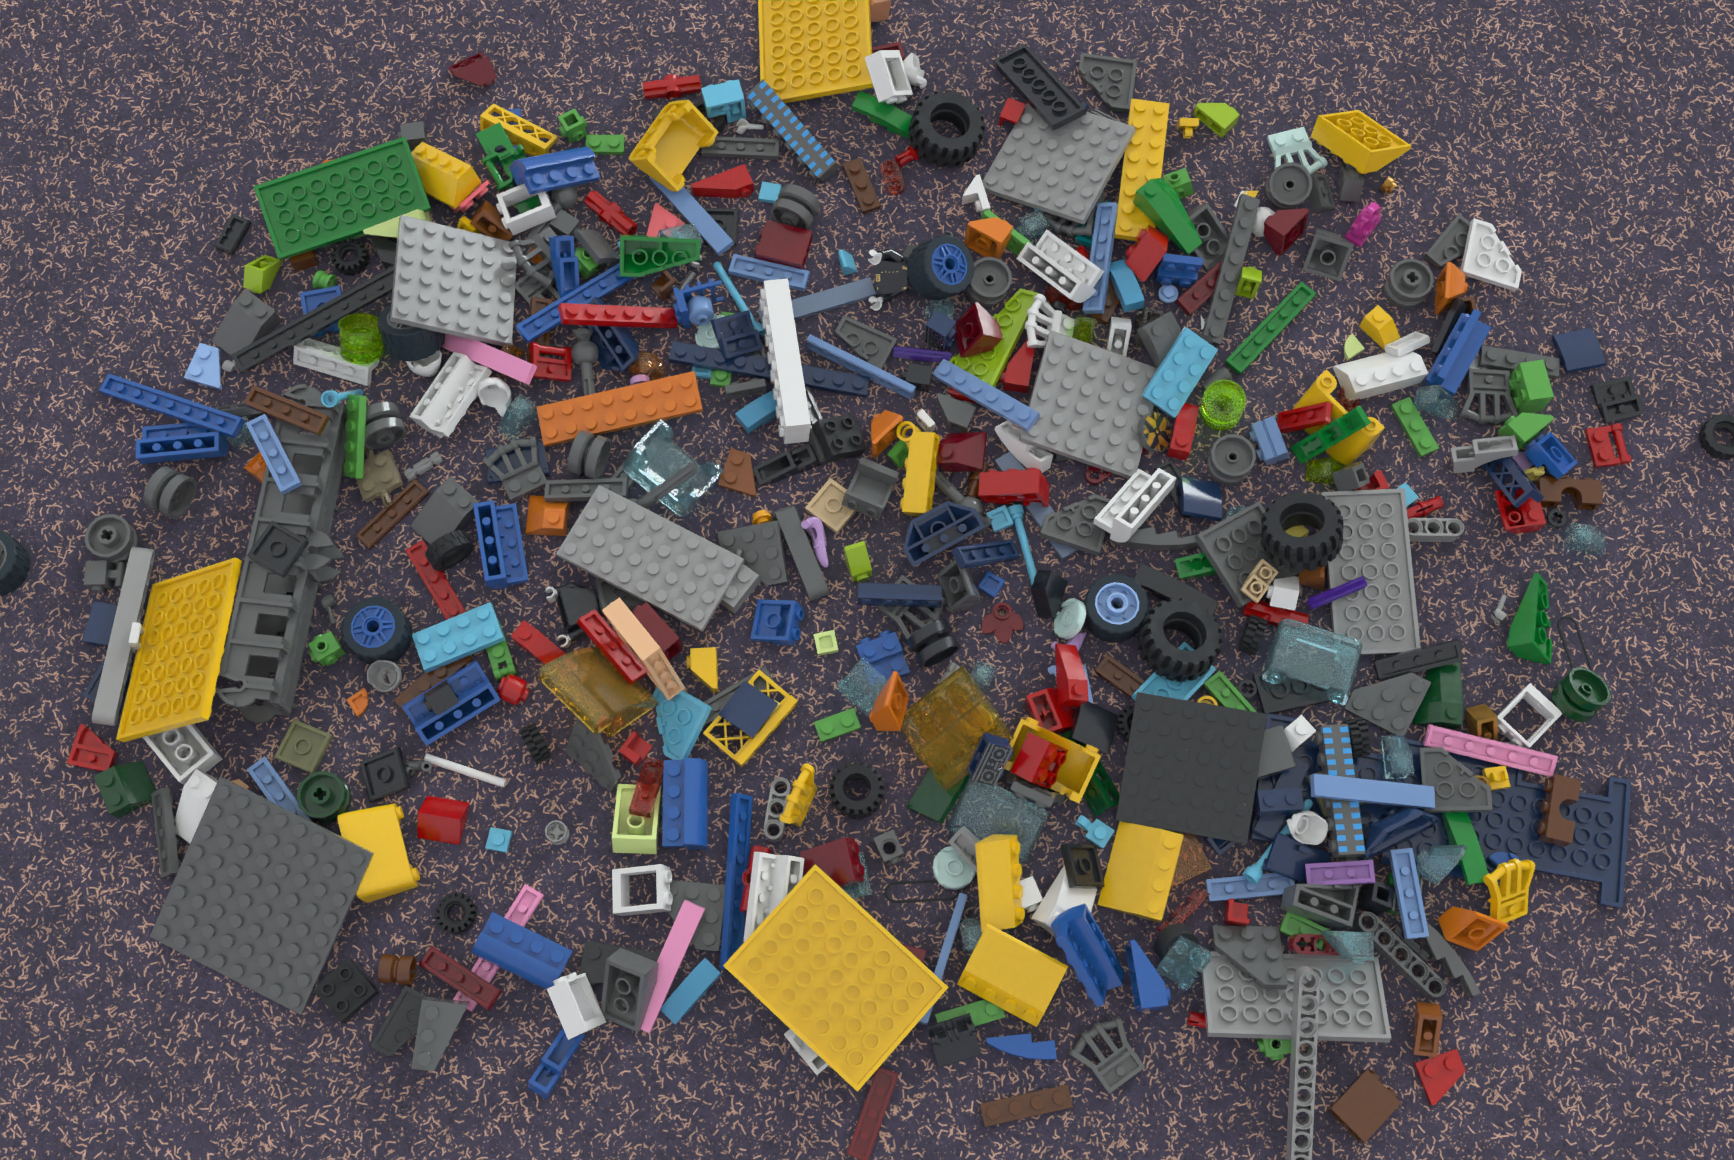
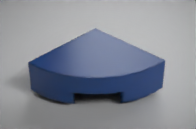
[1487,852,1520,868]

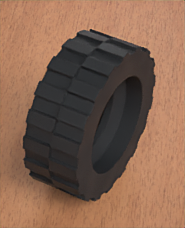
[1699,413,1734,460]
[425,530,474,571]

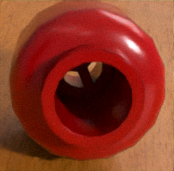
[496,674,530,705]

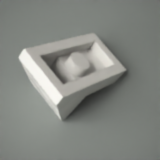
[962,174,990,217]

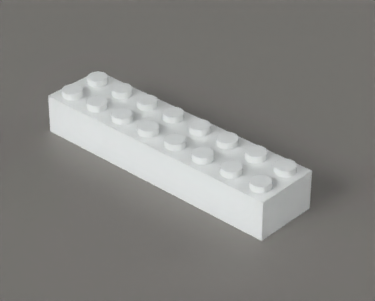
[759,279,811,444]

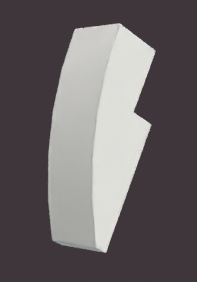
[995,420,1053,473]

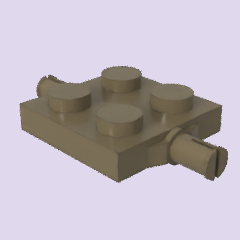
[356,447,403,507]

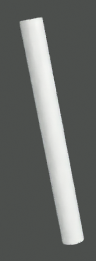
[424,753,507,788]

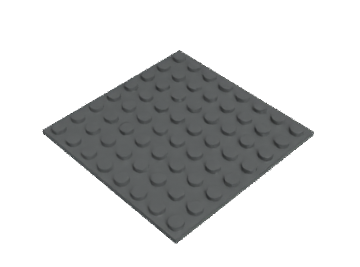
[150,777,374,1015]

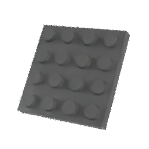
[1194,501,1299,608]

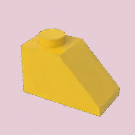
[1359,305,1400,351]
[687,647,718,693]

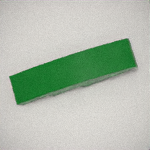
[852,90,912,139]
[1290,406,1371,464]
[1175,552,1217,580]
[1441,812,1488,886]

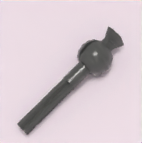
[521,183,586,255]
[571,328,599,396]
[628,462,699,509]
[935,469,993,535]

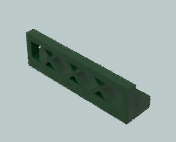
[1062,731,1120,817]

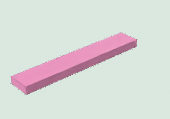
[441,334,537,385]
[1423,724,1558,777]
[453,884,544,1012]
[641,900,705,1033]

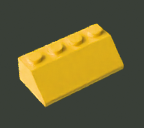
[411,142,481,209]
[975,834,1025,932]

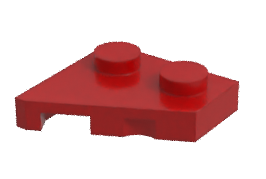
[67,724,118,772]
[1414,1049,1466,1106]

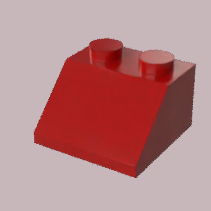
[1125,224,1168,282]

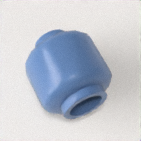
[687,295,714,325]

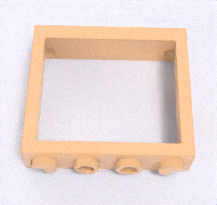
[602,597,685,701]

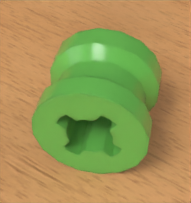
[312,270,337,289]

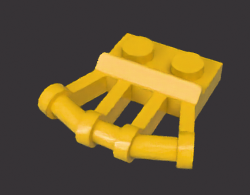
[779,763,818,828]
[1483,858,1535,923]

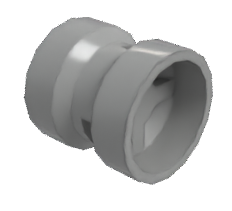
[545,820,570,845]

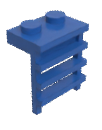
[673,278,724,329]

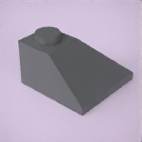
[1302,228,1354,282]

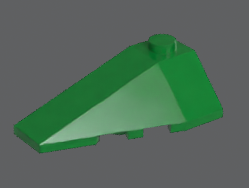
[1133,178,1203,256]
[620,235,700,277]
[1507,573,1552,665]

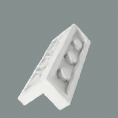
[293,338,379,386]

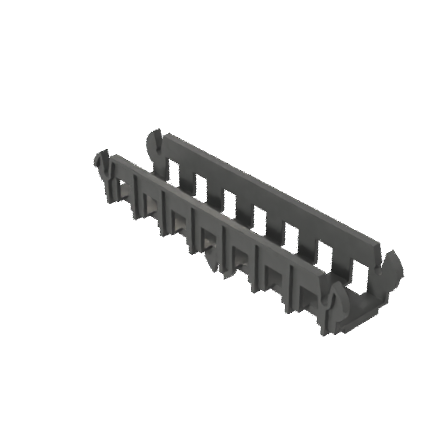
[216,384,347,724]

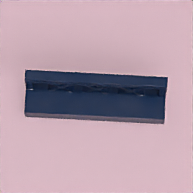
[1483,456,1544,508]
[857,583,942,608]

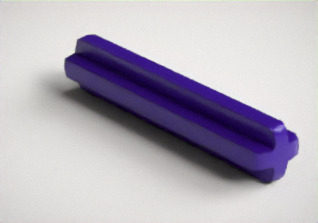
[893,346,952,363]
[1307,577,1367,610]

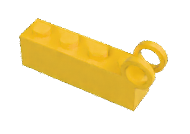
[896,421,940,516]

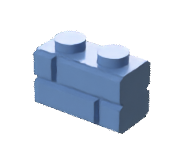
[1249,416,1290,465]

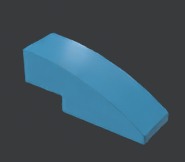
[1109,259,1145,313]
[735,391,777,434]
[661,958,722,1025]

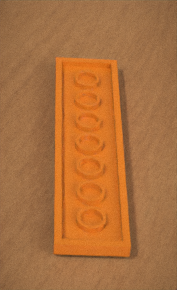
[536,371,703,447]

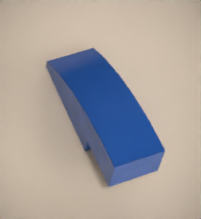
[549,235,579,298]
[528,1028,585,1099]
[985,1033,1057,1061]

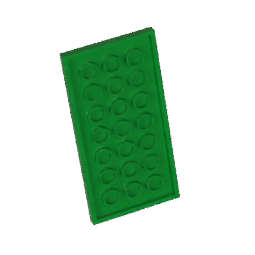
[253,137,432,261]

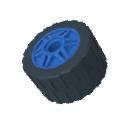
[907,235,974,301]
[341,597,412,665]

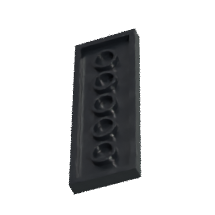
[993,44,1087,131]

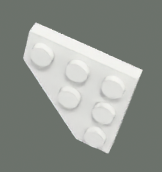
[1460,218,1522,291]

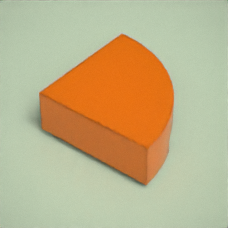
[346,688,369,717]

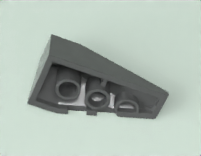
[1137,311,1181,369]

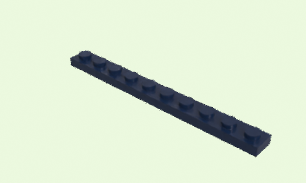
[669,341,870,398]

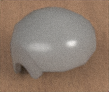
[367,660,402,692]

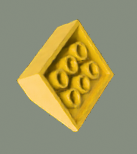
[1311,110,1411,174]
[1097,821,1184,924]
[957,923,1068,1027]

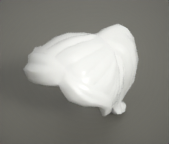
[477,377,512,418]

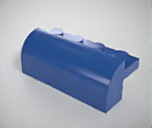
[509,146,600,195]
[1425,309,1491,399]
[136,423,229,464]
[473,500,529,589]
[402,660,501,746]
[662,758,709,850]
[1051,903,1124,1007]
[472,912,573,990]

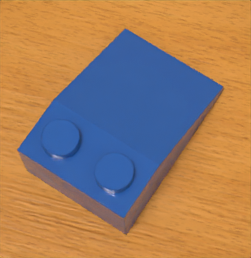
[1125,940,1171,1012]

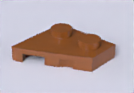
[718,448,756,497]

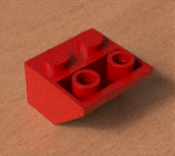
[1494,485,1546,534]
[1025,688,1075,734]
[1010,732,1068,789]

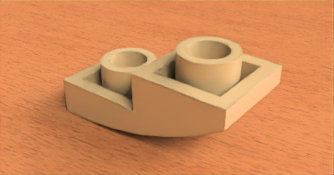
[1240,559,1278,603]

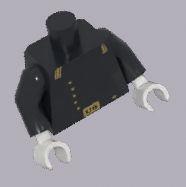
[868,248,910,311]
[545,582,601,648]

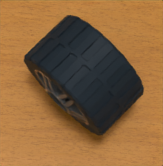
[378,305,445,361]
[0,530,31,596]

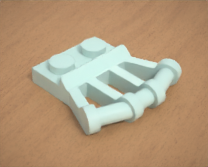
[1267,127,1328,175]

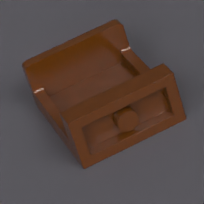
[1326,1069,1401,1143]

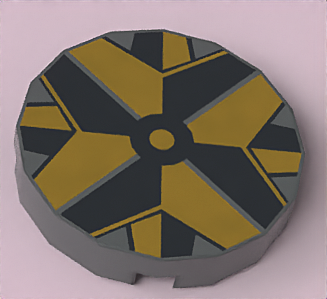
[1138,412,1171,453]

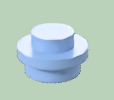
[1158,285,1178,303]

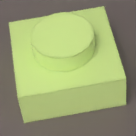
[814,630,838,656]

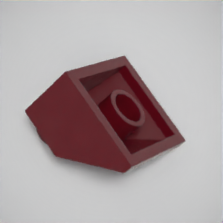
[447,52,498,87]
[1263,208,1309,257]
[955,302,1003,358]
[937,432,987,472]

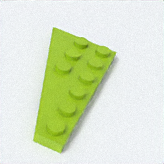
[949,288,1039,387]

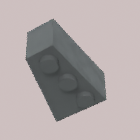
[1280,884,1360,931]
[411,996,469,1071]

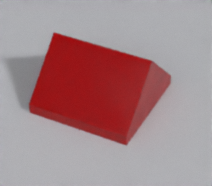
[417,796,470,845]

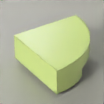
[1344,333,1365,361]

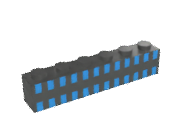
[746,79,840,182]
[1315,724,1366,859]

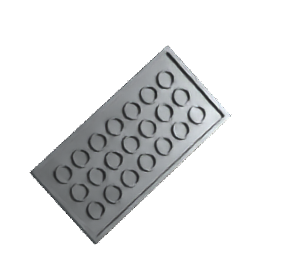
[556,485,744,632]
[1320,488,1421,656]
[1200,951,1391,1043]

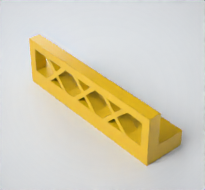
[480,103,558,157]

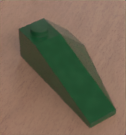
[1413,662,1463,730]

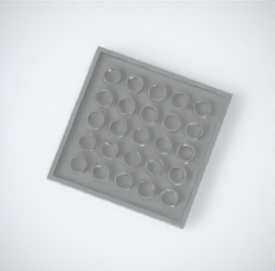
[982,103,1136,224]
[390,215,517,348]
[1019,330,1157,479]

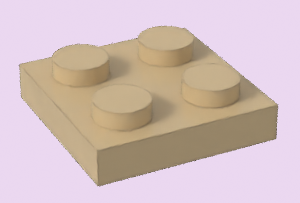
[805,478,856,534]

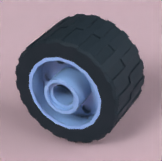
[1084,574,1149,643]

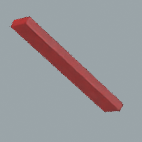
[405,540,466,620]

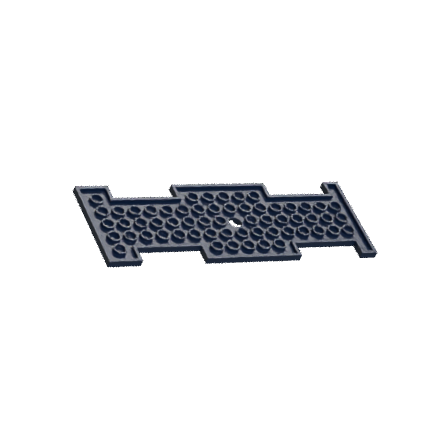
[1250,713,1631,909]

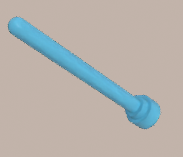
[713,262,766,337]
[321,389,363,407]
[1007,504,1037,585]
[1242,799,1313,885]

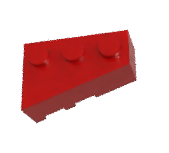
[978,468,1050,507]

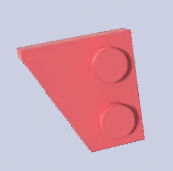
[646,203,686,237]

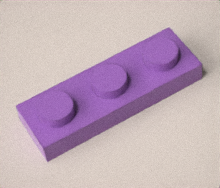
[1305,860,1375,885]

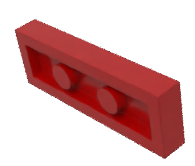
[1277,401,1333,433]

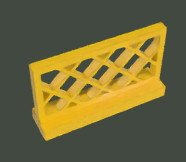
[703,670,798,768]

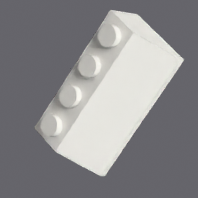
[1333,351,1429,403]

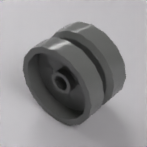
[1265,162,1312,210]
[770,184,820,230]
[966,257,1012,308]
[1383,259,1434,309]
[364,402,407,449]
[568,430,611,479]
[1206,434,1256,486]
[143,466,197,519]
[85,514,140,565]

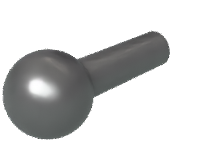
[669,270,696,303]

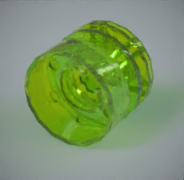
[338,313,384,364]
[1200,379,1246,431]

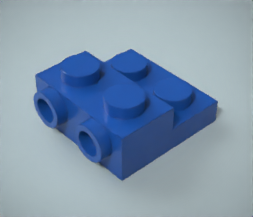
[1154,253,1203,288]
[300,286,350,337]
[1524,432,1578,479]
[750,599,804,646]
[856,630,910,687]

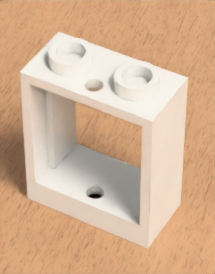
[864,50,913,104]
[496,184,557,235]
[1497,683,1563,749]
[612,864,673,916]
[547,972,606,1040]

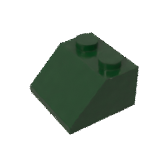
[94,761,155,818]

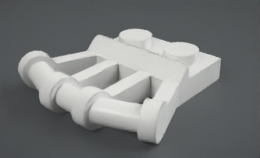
[1025,294,1075,348]

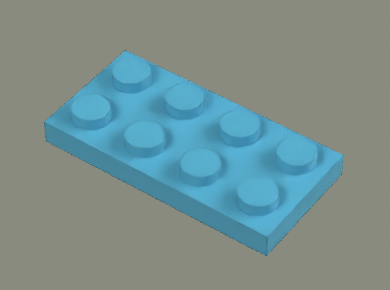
[1141,327,1218,418]
[412,602,505,673]
[1132,642,1216,701]

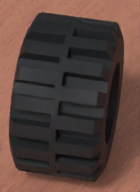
[830,761,884,819]

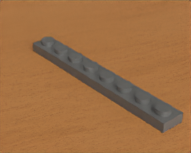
[1202,193,1260,346]

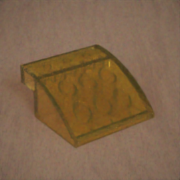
[538,647,658,738]
[902,666,1014,791]

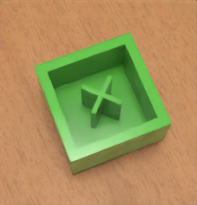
[1509,360,1554,415]

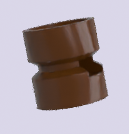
[378,953,417,985]

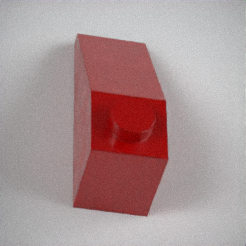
[691,164,754,198]
[1000,334,1037,393]
[1167,403,1199,461]
[511,620,575,679]
[1055,643,1089,708]

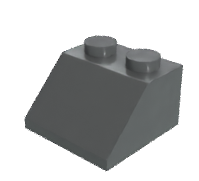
[937,560,981,613]

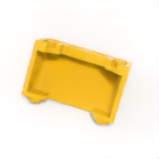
[629,100,719,192]
[1293,370,1385,466]
[1004,716,1101,803]
[338,803,420,903]

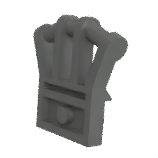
[1041,193,1105,237]
[509,227,557,288]
[514,266,560,306]
[1459,368,1518,425]
[482,436,546,502]
[876,575,947,642]
[1006,770,1065,808]
[1068,1016,1145,1094]

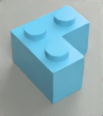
[701,79,746,123]

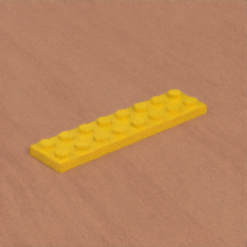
[1114,98,1170,241]

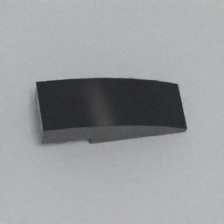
[753,443,821,486]

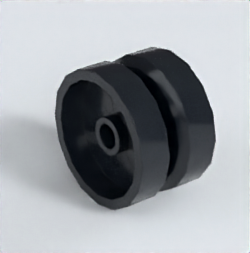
[907,619,961,669]

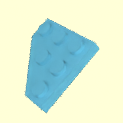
[651,687,712,760]

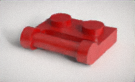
[529,342,571,382]
[1584,423,1632,468]

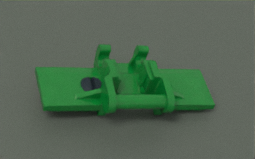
[476,122,542,214]

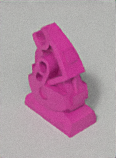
[1344,201,1382,248]

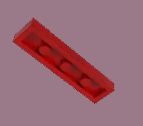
[577,609,648,685]

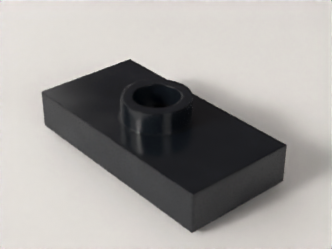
[214,214,252,255]

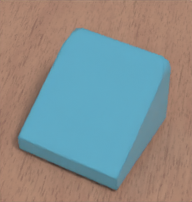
[838,249,857,275]

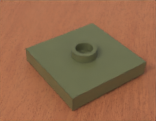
[274,719,334,774]

